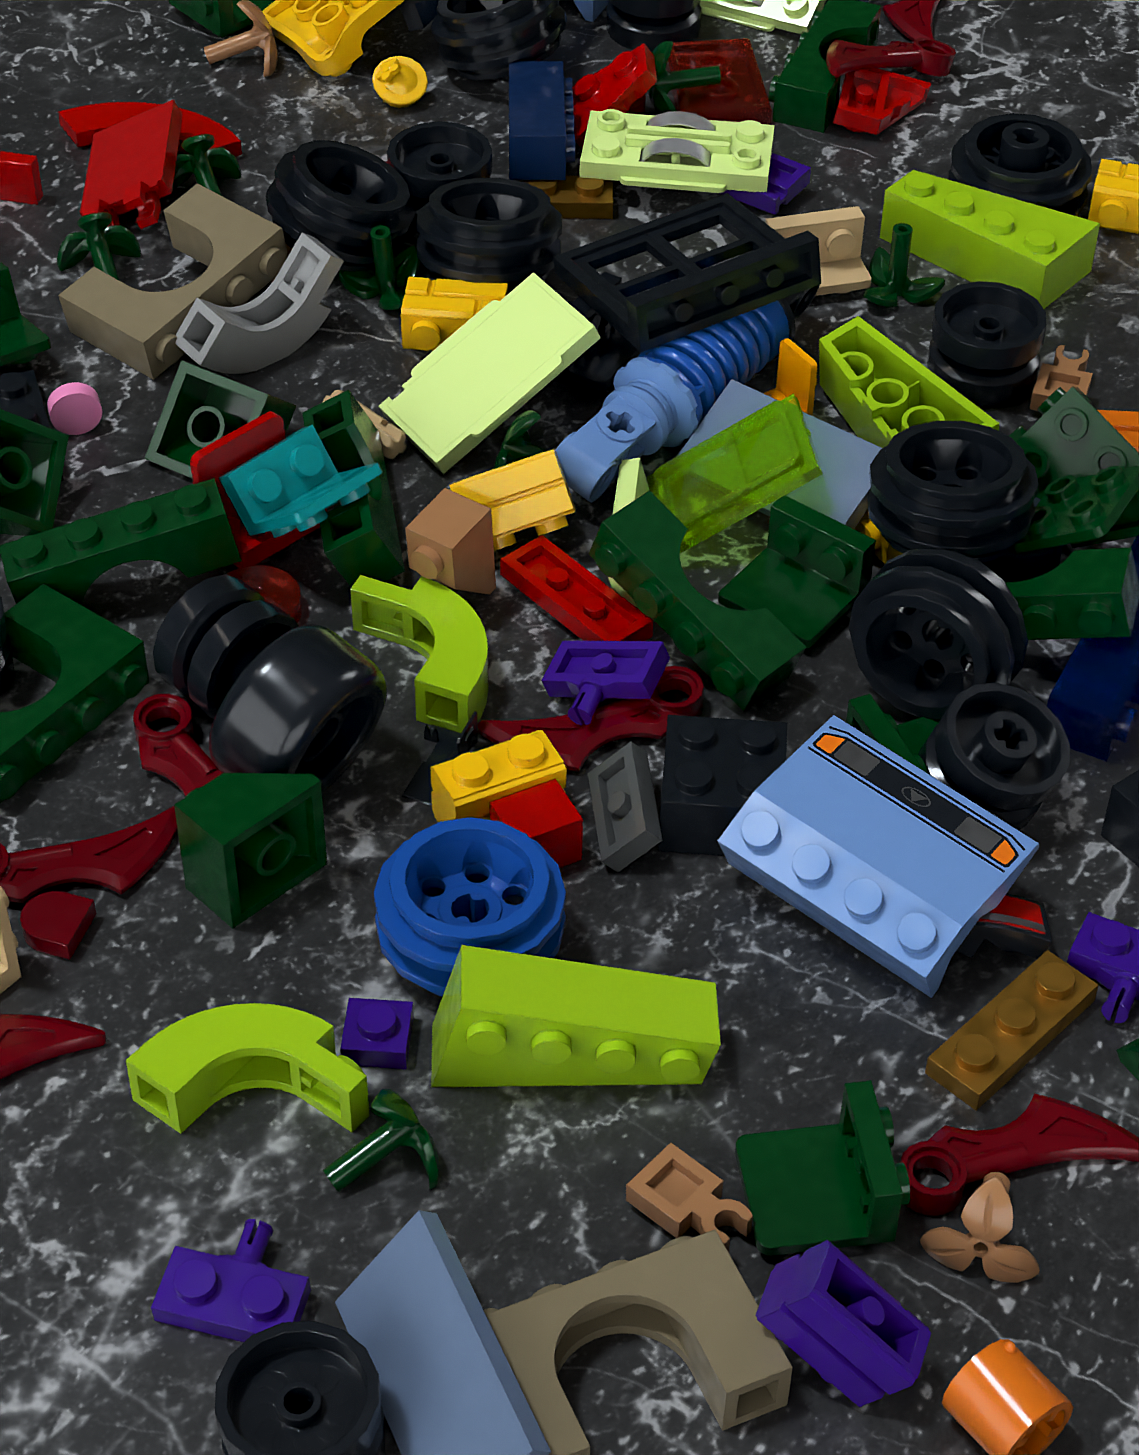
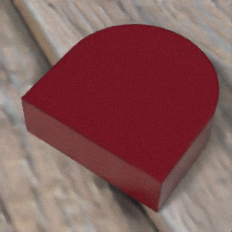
[20,891,96,960]

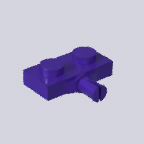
[541,641,670,725]
[1067,912,1139,1023]
[151,1219,311,1342]

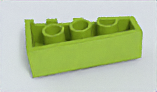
[880,170,1100,309]
[819,316,999,448]
[431,945,721,1087]

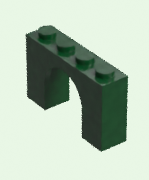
[0,584,149,803]

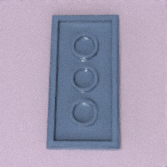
[672,379,882,529]
[335,1210,551,1455]

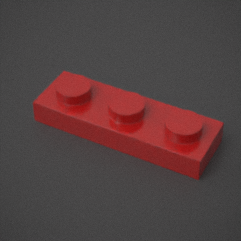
[500,535,653,641]

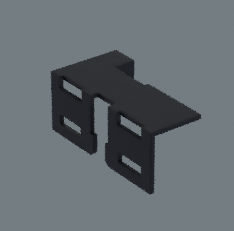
[402,711,478,806]

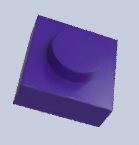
[340,998,414,1069]

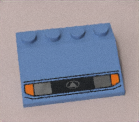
[717,715,1039,998]

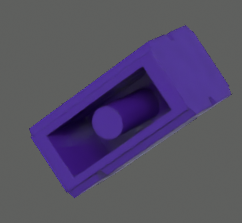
[755,1240,931,1407]

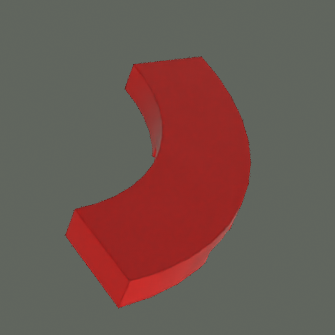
[58,102,242,157]

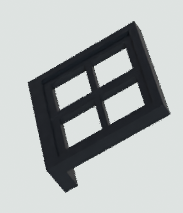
[553,193,821,352]

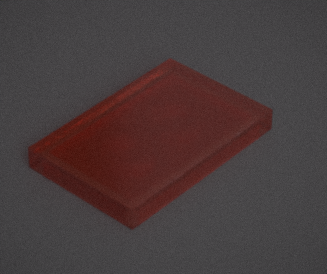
[666,38,772,125]

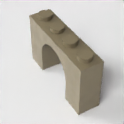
[58,183,288,380]
[483,1229,793,1455]

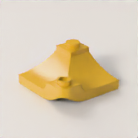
[262,0,405,77]

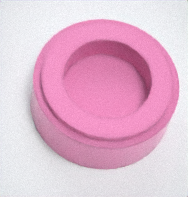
[47,382,102,435]

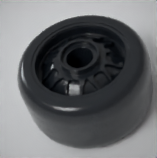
[209,625,387,793]

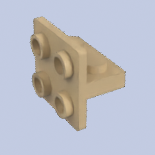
[765,206,871,296]

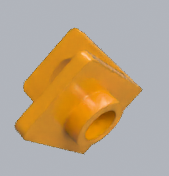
[764,338,818,416]

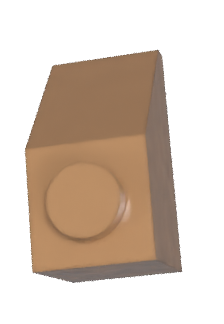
[405,488,496,595]

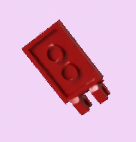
[80,100,183,229]

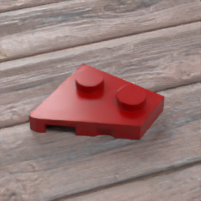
[573,43,657,149]
[833,68,931,135]

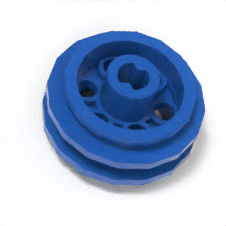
[374,817,566,997]

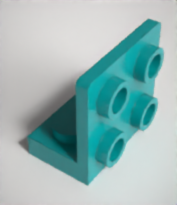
[219,425,383,538]

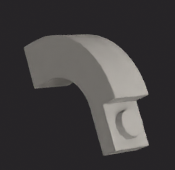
[175,232,344,374]

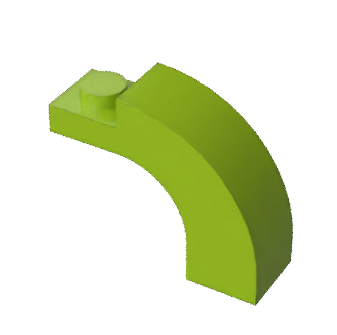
[350,575,488,733]
[126,1003,369,1134]

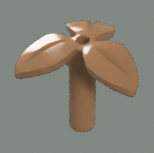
[204,0,279,77]
[920,1172,1040,1283]

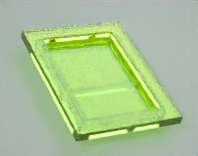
[647,393,823,554]

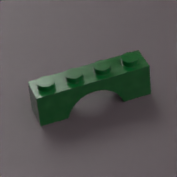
[768,0,881,133]
[302,390,405,587]
[0,478,242,605]
[589,490,806,711]
[909,548,1139,640]

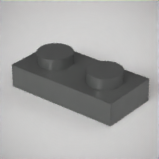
[588,741,663,872]

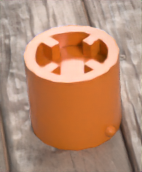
[942,1339,1074,1455]

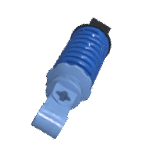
[556,285,820,503]

